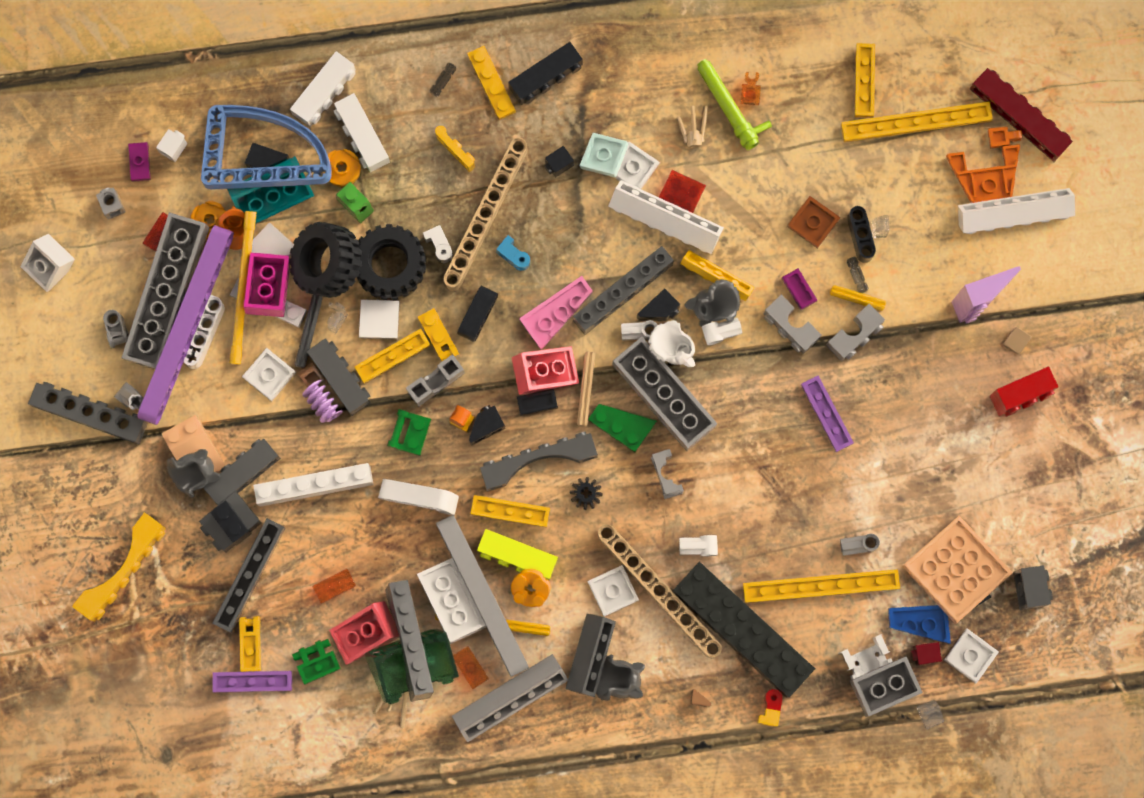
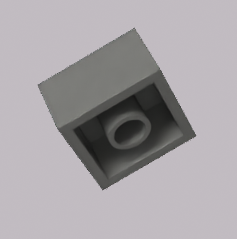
[1013,565,1053,610]

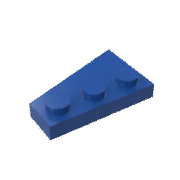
[888,605,951,644]

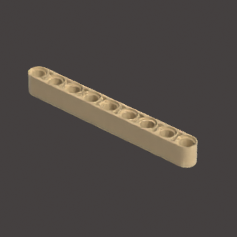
[443,138,527,291]
[598,524,722,659]

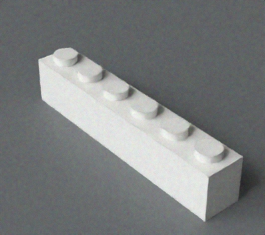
[608,180,724,254]
[958,188,1075,234]
[253,463,374,507]

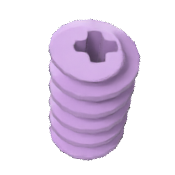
[302,380,343,423]

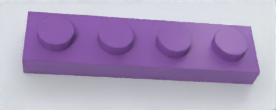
[801,375,854,452]
[213,671,292,692]

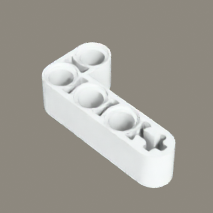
[184,295,225,369]
[378,479,459,515]

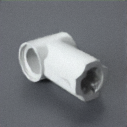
[702,318,742,345]
[621,320,657,341]
[679,535,718,556]

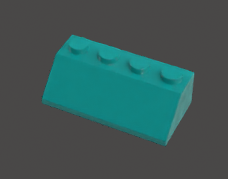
[227,156,314,224]

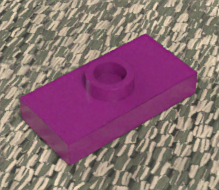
[128,142,151,182]
[781,268,818,310]

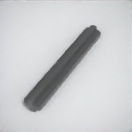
[295,295,323,368]

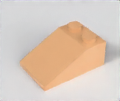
[162,415,225,473]

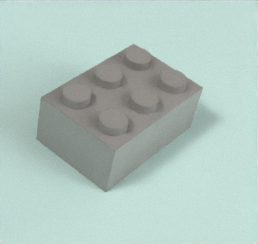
[850,657,923,717]

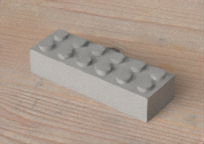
[612,337,717,451]

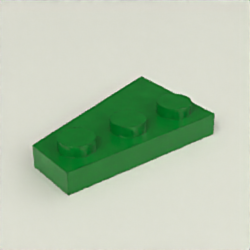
[588,404,657,453]

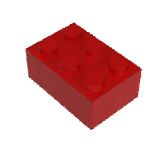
[989,366,1059,417]

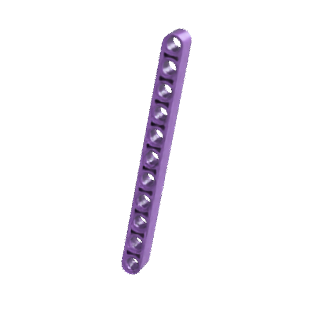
[137,225,234,425]

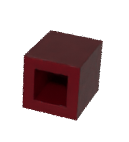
[911,642,942,666]

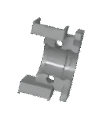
[651,449,684,499]

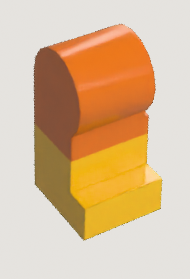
[449,405,475,433]

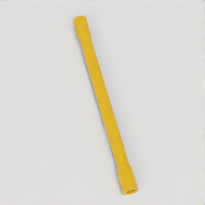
[229,211,257,364]

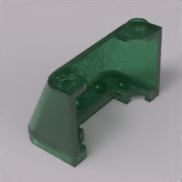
[365,629,459,704]

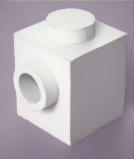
[156,129,187,162]

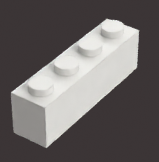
[290,51,356,127]
[334,93,390,173]

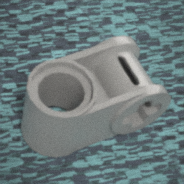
[103,310,129,349]

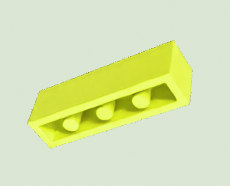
[477,529,558,580]

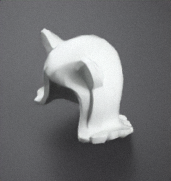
[648,320,695,367]

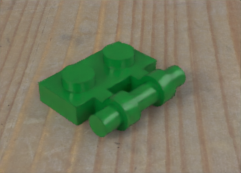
[292,639,341,685]

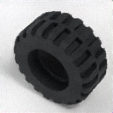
[289,222,362,298]
[357,224,426,300]

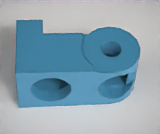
[496,235,530,271]

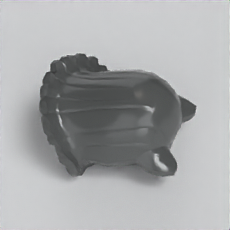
[684,279,740,327]
[166,449,221,498]
[596,654,645,701]

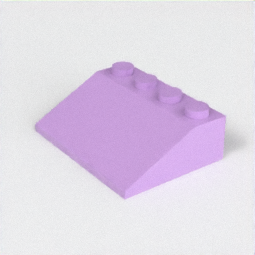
[952,266,1021,323]

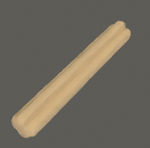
[577,351,595,427]

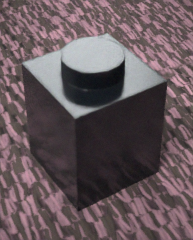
[544,146,574,178]

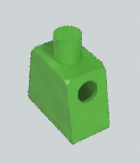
[336,182,374,224]

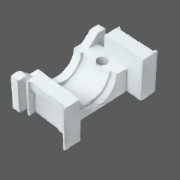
[838,634,893,680]

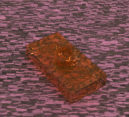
[313,569,356,604]
[452,646,489,689]

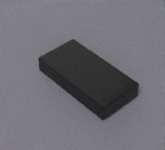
[517,389,558,416]

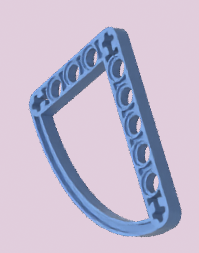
[201,105,331,190]

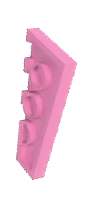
[519,276,593,350]

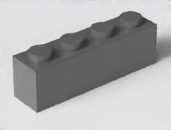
[307,338,371,416]
[203,438,281,505]
[566,613,616,697]

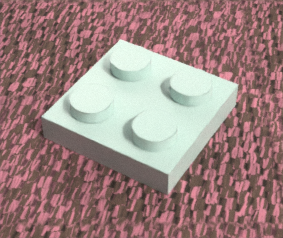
[580,133,629,178]

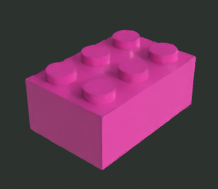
[244,252,290,317]

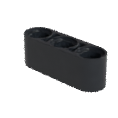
[847,206,876,263]
[457,285,498,342]

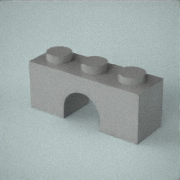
[764,294,822,354]
[826,304,885,362]
[406,354,465,407]

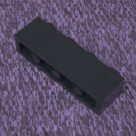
[508,42,583,105]

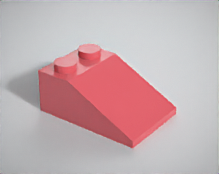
[512,346,579,395]
[329,601,399,665]

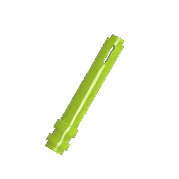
[697,59,772,150]

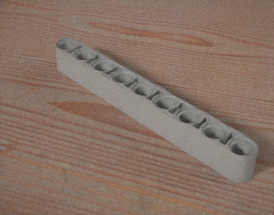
[436,515,529,677]

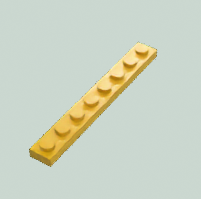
[841,102,993,142]
[743,569,900,603]

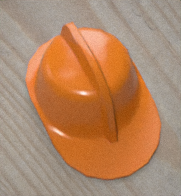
[219,206,245,250]

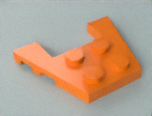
[946,144,1020,203]

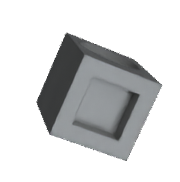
[96,187,125,220]

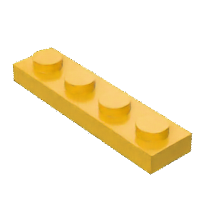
[854,43,875,118]
[467,46,516,120]
[680,250,755,301]
[354,329,431,384]
[470,495,550,528]

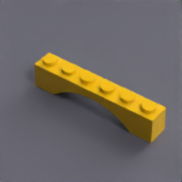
[72,512,166,622]

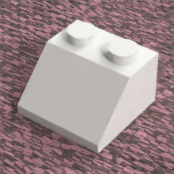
[20,234,75,292]

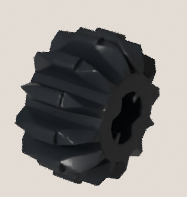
[570,477,603,510]

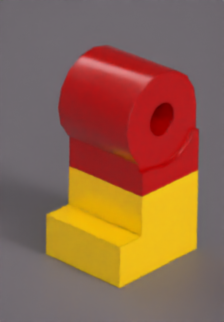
[757,689,782,727]

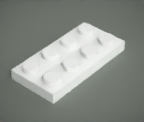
[417,558,486,644]

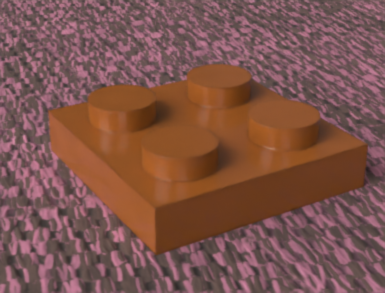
[787,196,841,249]

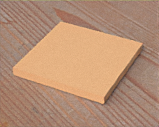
[902,516,1013,624]

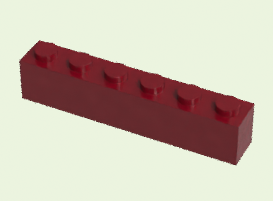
[970,68,1073,162]

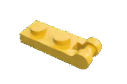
[435,126,475,172]
[418,308,459,362]
[239,616,261,672]

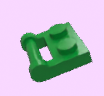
[387,409,431,456]

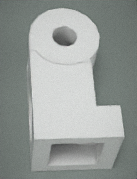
[423,225,453,263]

